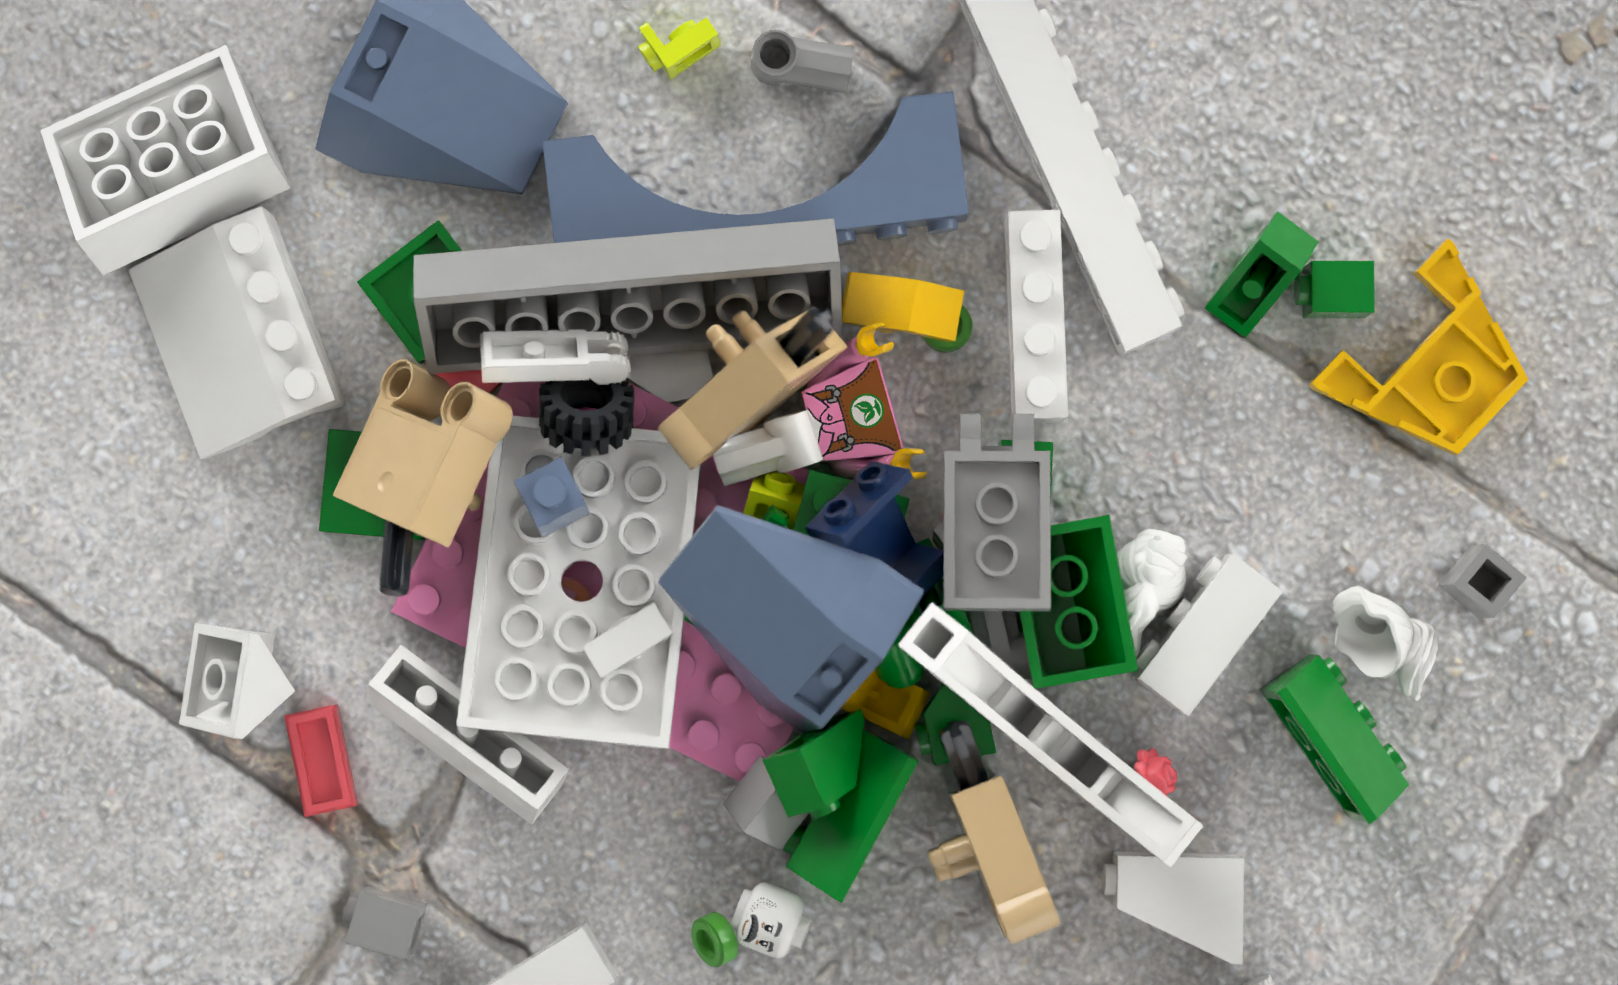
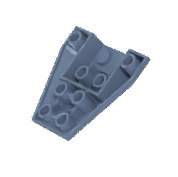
[315,0,568,195]
[658,505,923,732]

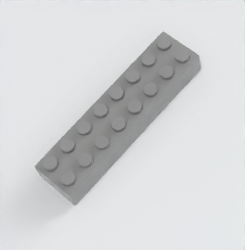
[413,219,843,374]

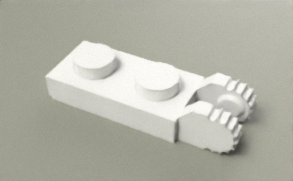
[480,329,631,385]

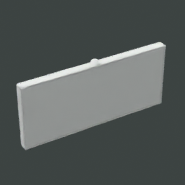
[582,602,673,679]

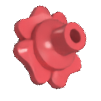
[1134,748,1178,797]

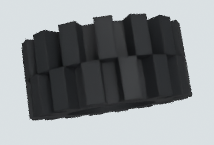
[539,378,634,456]

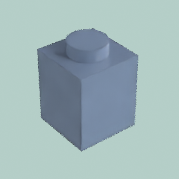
[514,457,590,537]

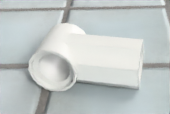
[713,409,823,486]

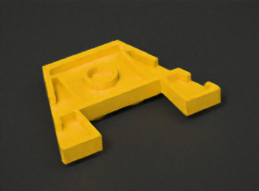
[1308,238,1529,456]

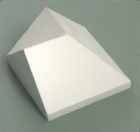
[179,623,295,739]

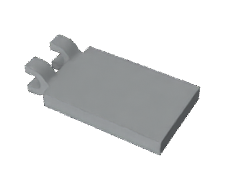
[943,413,1051,611]

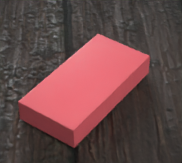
[284,704,358,817]

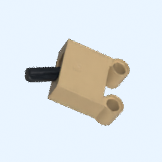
[658,307,847,470]
[332,359,512,597]
[927,720,1061,945]

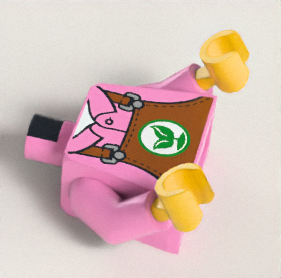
[801,322,927,480]

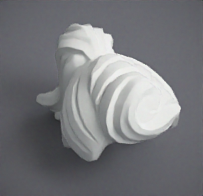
[1117,529,1188,658]
[1332,586,1438,701]

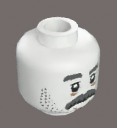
[731,882,812,959]

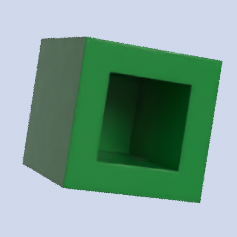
[1294,261,1375,318]

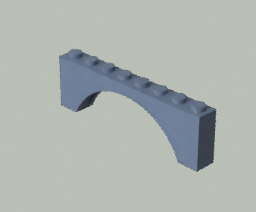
[542,91,969,246]

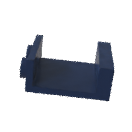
[805,461,944,602]

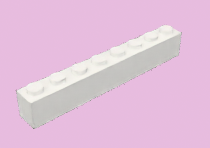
[957,0,1184,356]

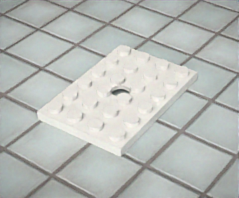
[456,415,701,750]

